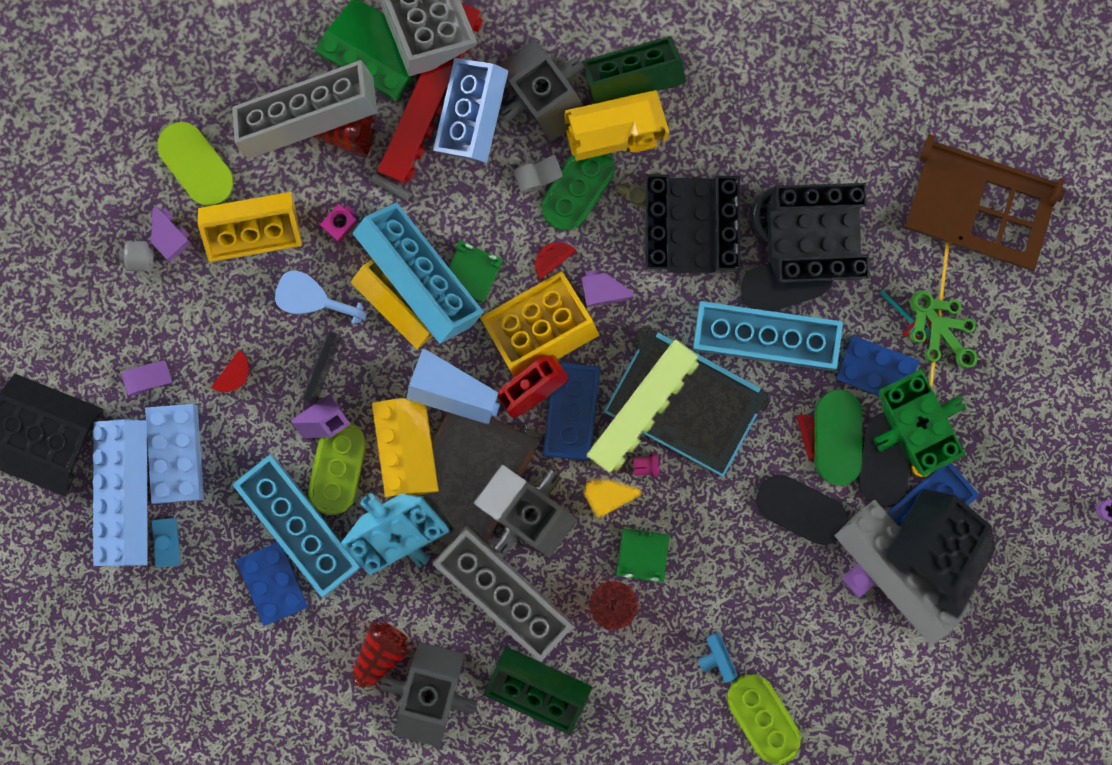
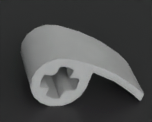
[513,155,563,194]

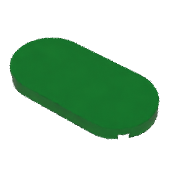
[542,153,614,231]
[814,390,862,486]

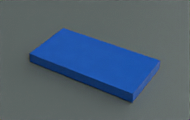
[543,362,601,461]
[886,463,980,527]

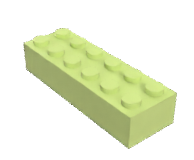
[587,339,699,473]

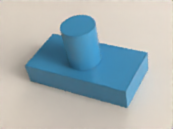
[152,518,181,568]
[698,632,738,683]

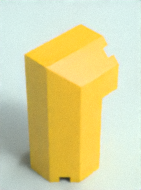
[564,90,670,161]

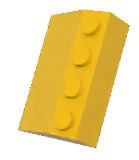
[480,271,600,378]

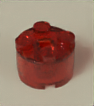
[589,581,638,630]

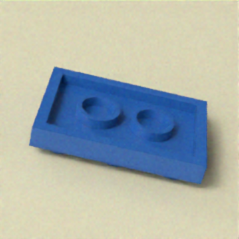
[835,335,920,397]
[236,542,309,626]

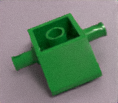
[874,369,966,477]

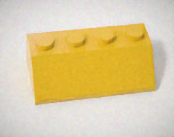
[198,192,302,262]
[350,259,433,349]
[372,398,439,499]
[584,478,642,519]

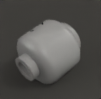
[119,241,153,271]

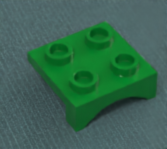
[449,240,504,304]
[616,528,670,583]

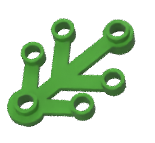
[910,291,977,369]

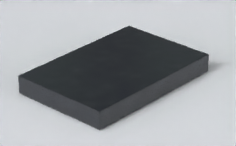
[302,331,342,404]

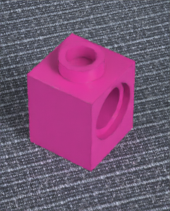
[320,204,359,243]

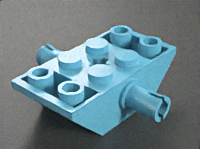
[342,494,449,575]

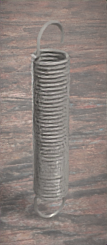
[364,171,418,204]

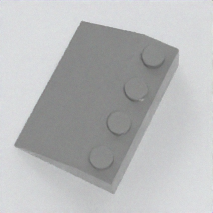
[379,0,477,76]

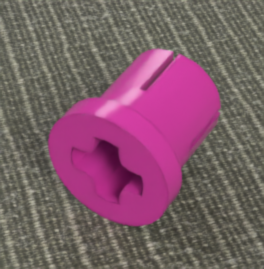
[634,453,660,477]

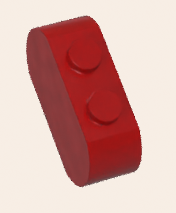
[497,355,568,417]

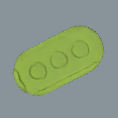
[157,122,234,206]
[308,422,367,515]
[727,674,801,764]

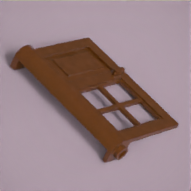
[905,134,1065,272]

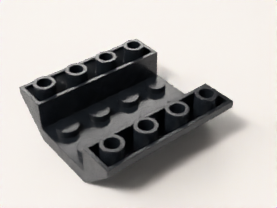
[645,174,740,274]
[767,183,870,282]
[0,373,103,497]
[883,489,996,619]

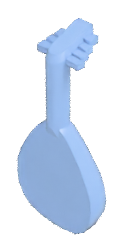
[275,270,367,324]

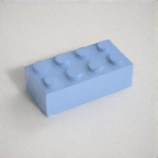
[433,58,509,163]
[145,404,204,504]

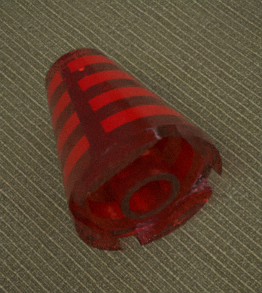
[312,114,375,157]
[351,620,413,689]

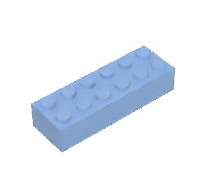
[93,420,147,566]

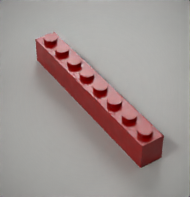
[377,2,484,186]

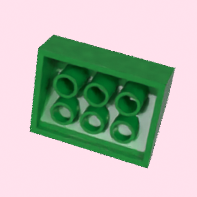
[315,0,415,104]

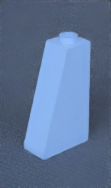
[406,349,500,425]

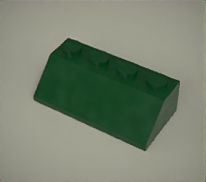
[581,36,686,104]
[483,646,593,735]

